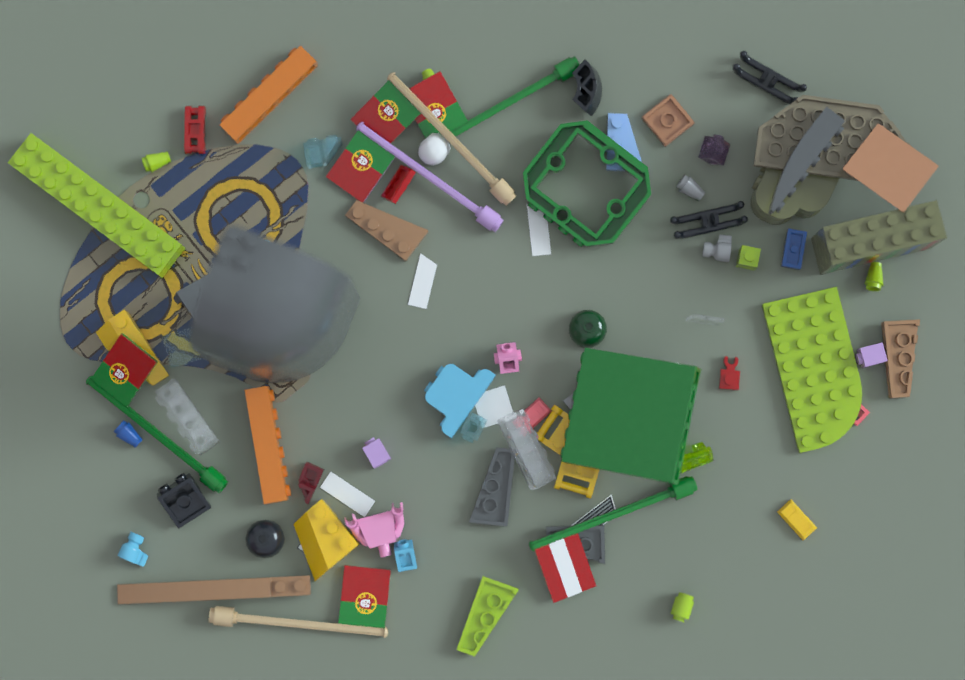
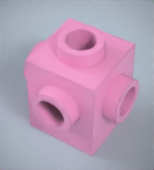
[494,342,522,374]

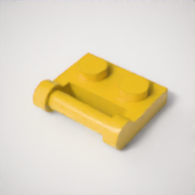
[533,405,570,456]
[554,461,599,499]

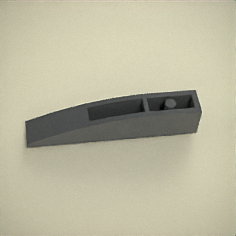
[768,107,845,215]

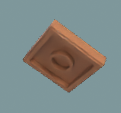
[641,94,695,147]

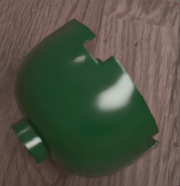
[569,310,607,348]

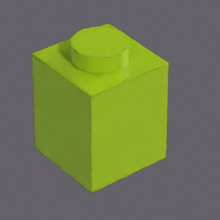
[736,245,761,271]

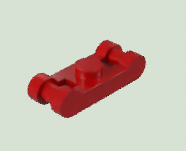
[184,106,206,154]

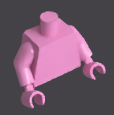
[344,502,404,558]

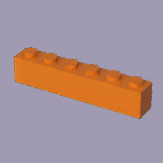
[220,45,318,144]
[245,386,291,504]

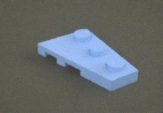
[606,113,642,171]

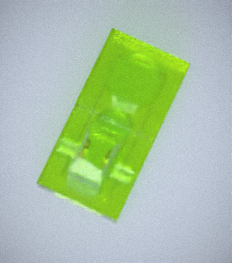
[680,442,714,474]

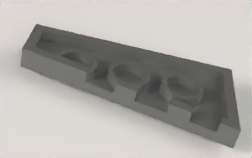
[469,447,516,527]

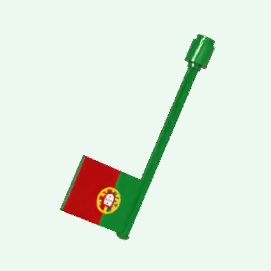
[409,56,580,139]
[86,333,228,494]

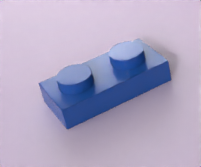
[781,228,807,270]

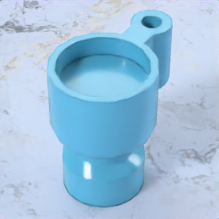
[117,532,149,567]

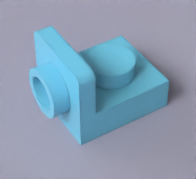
[394,539,417,572]

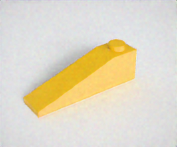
[96,310,169,386]

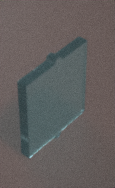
[162,327,201,368]

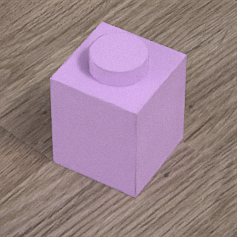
[855,343,888,368]
[362,438,391,469]

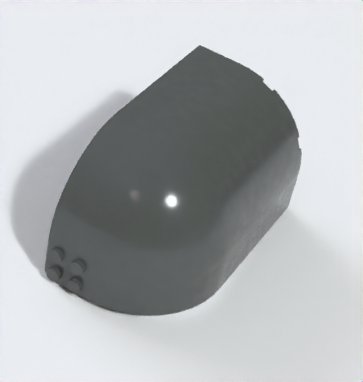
[190,225,360,383]

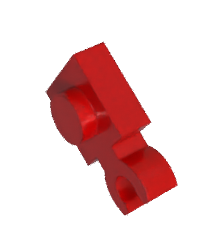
[719,356,740,390]

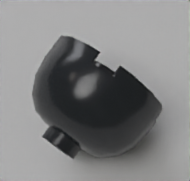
[245,519,285,558]

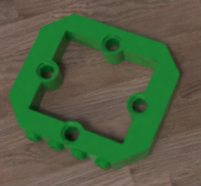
[523,120,651,247]

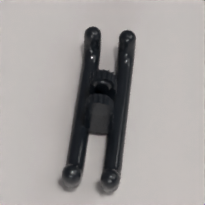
[732,51,807,104]
[670,201,748,239]

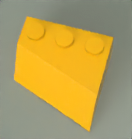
[293,499,360,581]

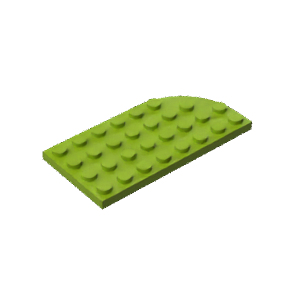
[762,287,862,453]

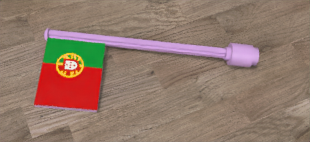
[326,122,504,232]

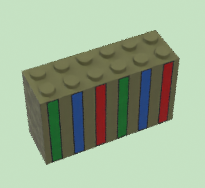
[811,200,947,275]

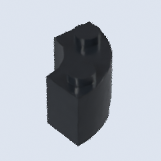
[572,59,602,116]

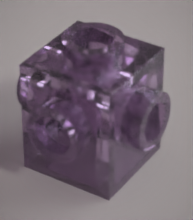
[698,134,730,165]

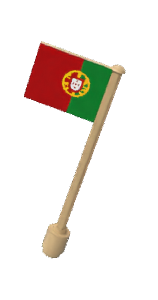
[351,72,517,206]
[209,565,391,638]

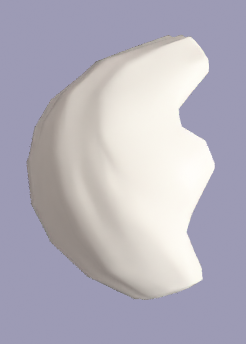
[418,133,451,166]

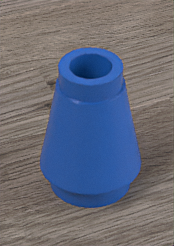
[113,421,143,448]

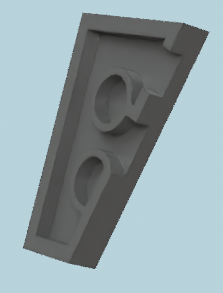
[546,525,605,564]

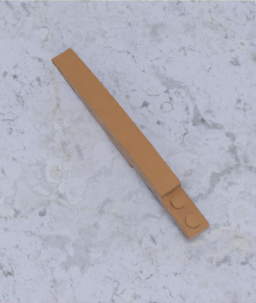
[117,575,311,604]

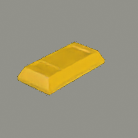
[777,499,817,541]

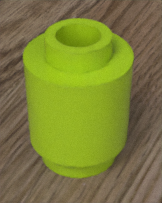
[670,592,694,622]

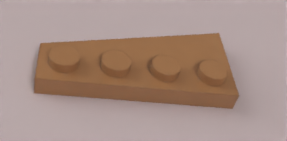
[345,200,429,261]
[881,319,920,399]

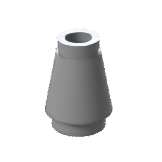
[676,175,705,201]

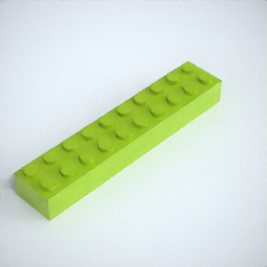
[8,133,185,278]

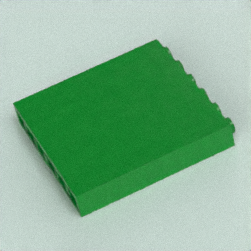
[561,348,701,485]

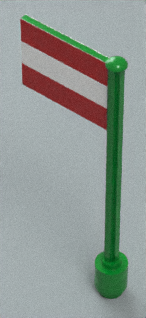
[529,476,698,603]

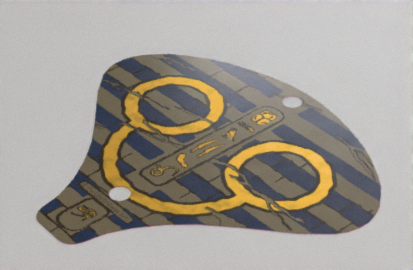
[60,144,310,403]

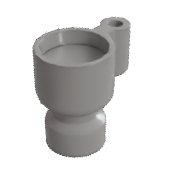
[702,234,732,262]

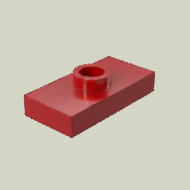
[381,165,416,204]

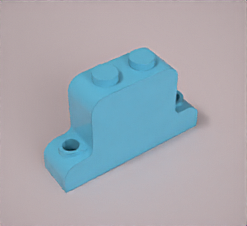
[424,364,496,439]

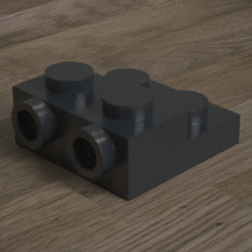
[157,473,211,529]

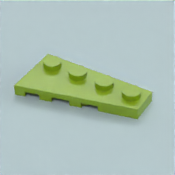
[457,576,519,657]

